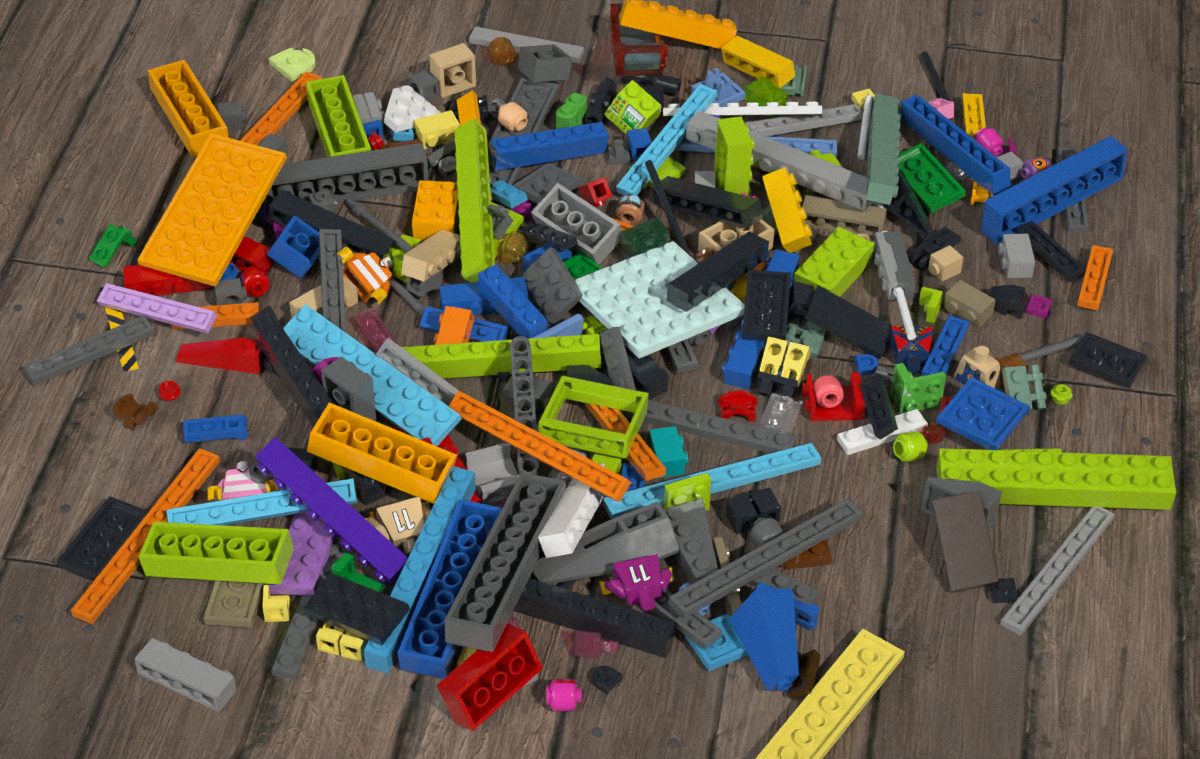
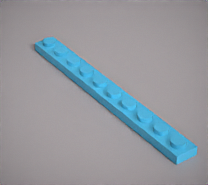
[603,443,822,519]

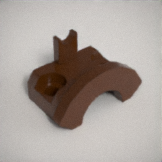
[113,393,159,431]

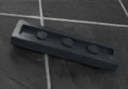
[515,221,578,252]
[1015,221,1086,282]

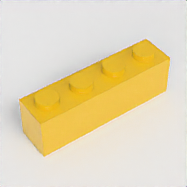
[721,36,795,89]
[762,167,813,253]

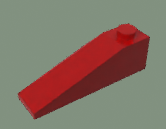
[176,338,264,375]

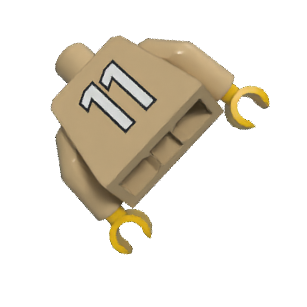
[365,496,431,556]

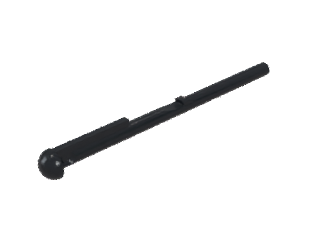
[645,160,691,256]

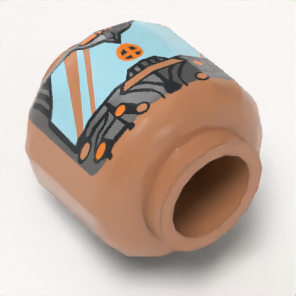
[616,194,644,225]

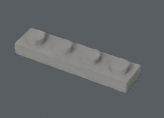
[375,338,459,406]

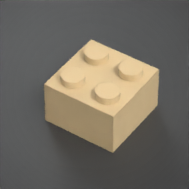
[429,43,476,98]

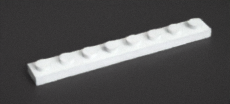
[663,102,822,116]

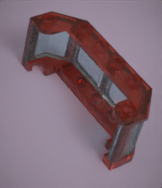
[610,3,668,76]

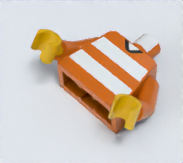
[337,247,393,305]

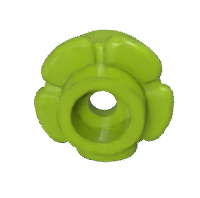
[1051,384,1073,404]

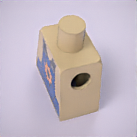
[954,346,1000,390]

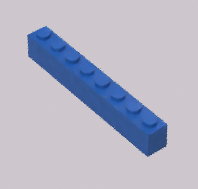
[901,94,1011,195]
[722,249,800,390]

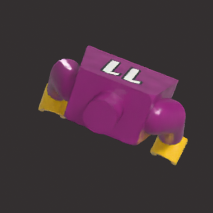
[599,554,673,611]

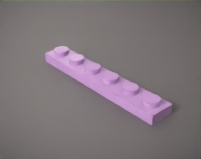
[97,283,217,334]

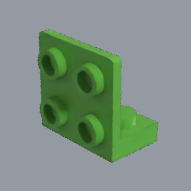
[890,363,946,414]

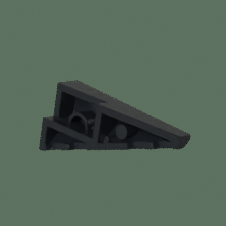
[882,169,938,241]

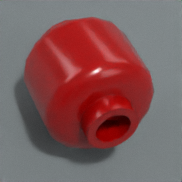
[240,266,270,297]

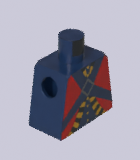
[889,326,933,373]

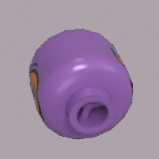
[1021,157,1052,180]

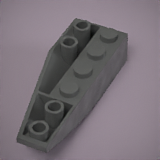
[532,501,679,584]

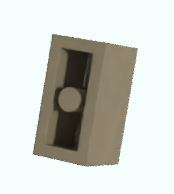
[943,280,996,328]

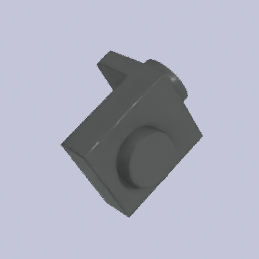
[488,204,514,240]

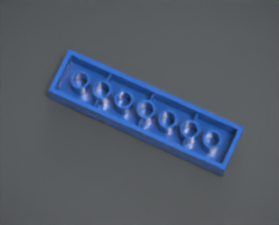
[981,136,1128,245]
[398,499,502,679]

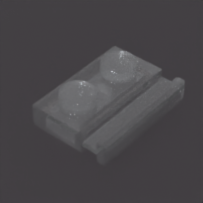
[759,393,803,435]

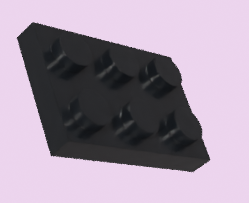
[1069,332,1148,388]

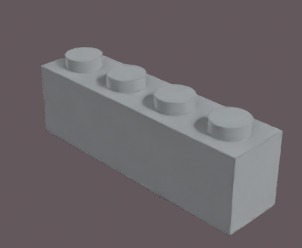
[135,638,236,712]

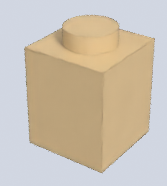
[928,246,964,282]

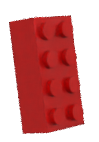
[436,623,543,731]

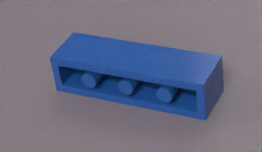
[478,264,547,339]
[439,277,528,316]

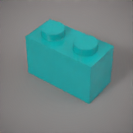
[649,426,689,478]

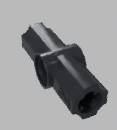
[621,67,681,96]
[585,78,617,124]

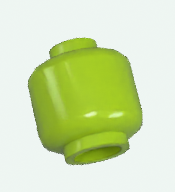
[893,431,928,462]

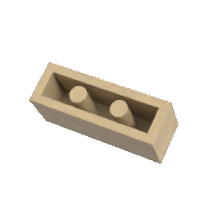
[289,275,358,318]

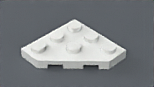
[384,85,441,132]

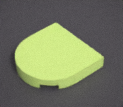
[269,48,315,82]

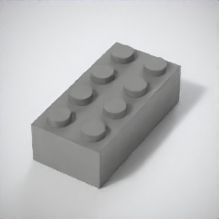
[531,183,624,264]

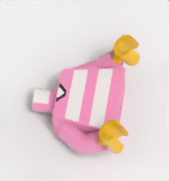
[208,461,281,501]

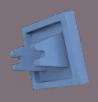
[691,68,746,107]

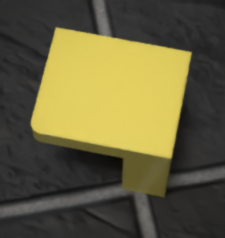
[263,585,290,622]

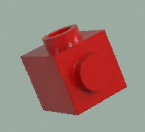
[578,177,612,207]

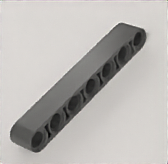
[510,336,540,476]

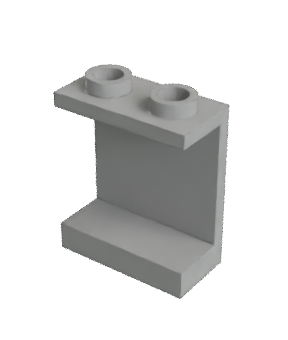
[465,443,519,505]

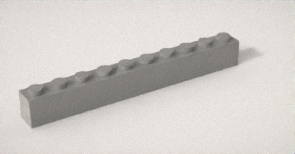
[686,111,873,211]

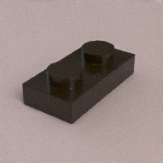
[787,649,821,701]

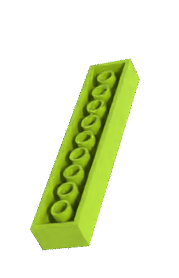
[937,448,1176,510]

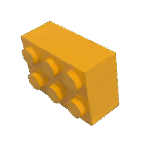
[412,180,459,241]

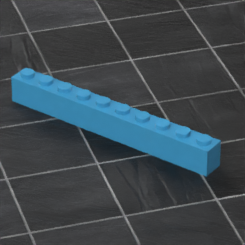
[364,466,476,674]

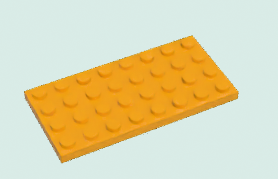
[138,133,287,287]

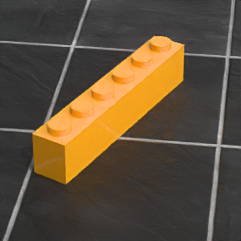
[619,0,737,49]

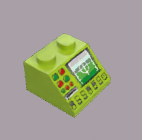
[604,80,662,135]

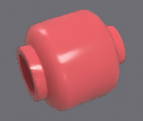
[813,375,844,408]

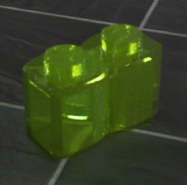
[744,77,788,116]

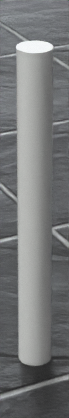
[857,95,873,160]

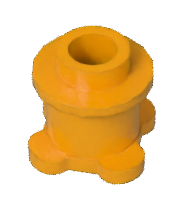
[970,181,993,206]

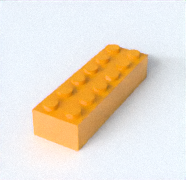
[147,59,229,157]
[307,403,457,504]

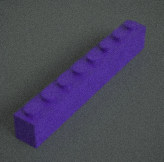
[255,437,408,586]

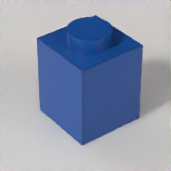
[627,128,652,161]

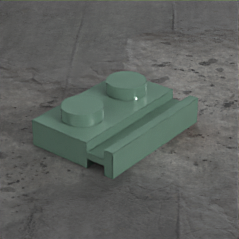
[775,65,807,96]

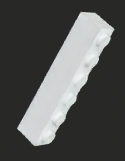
[538,463,605,558]

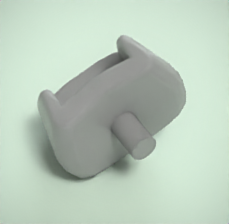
[438,156,457,176]

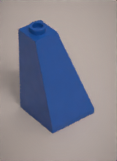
[730,588,799,691]

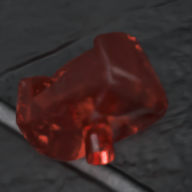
[921,422,946,443]

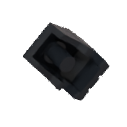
[988,285,1029,319]

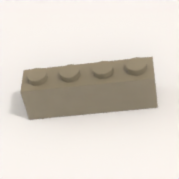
[802,195,887,239]

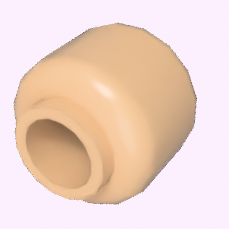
[498,102,528,132]

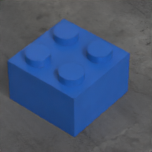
[267,215,320,279]

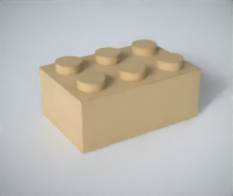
[698,219,774,252]

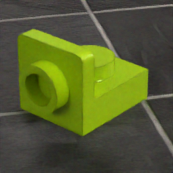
[919,287,943,323]

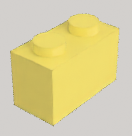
[414,110,460,149]

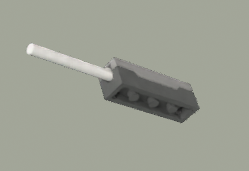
[871,231,916,340]

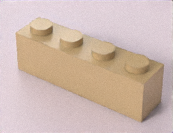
[401,229,461,282]

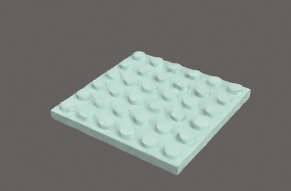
[574,241,745,358]

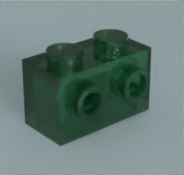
[621,218,670,258]

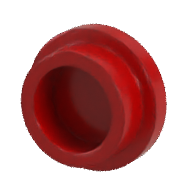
[367,132,384,150]
[158,380,181,401]

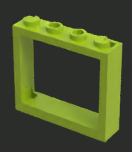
[539,376,649,459]

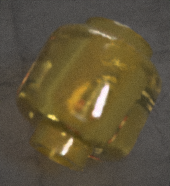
[497,231,527,264]

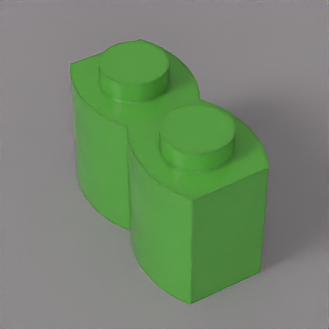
[556,93,587,129]

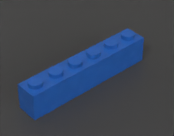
[488,122,609,171]

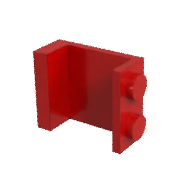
[802,373,865,421]

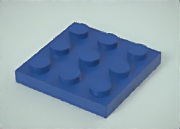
[936,377,1030,450]

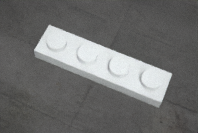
[837,409,928,455]

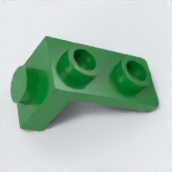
[89,223,137,268]
[331,552,386,593]

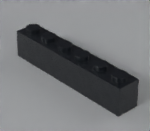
[652,176,763,229]
[268,190,394,260]
[666,231,769,312]

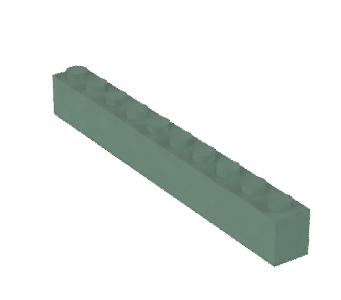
[865,93,901,205]

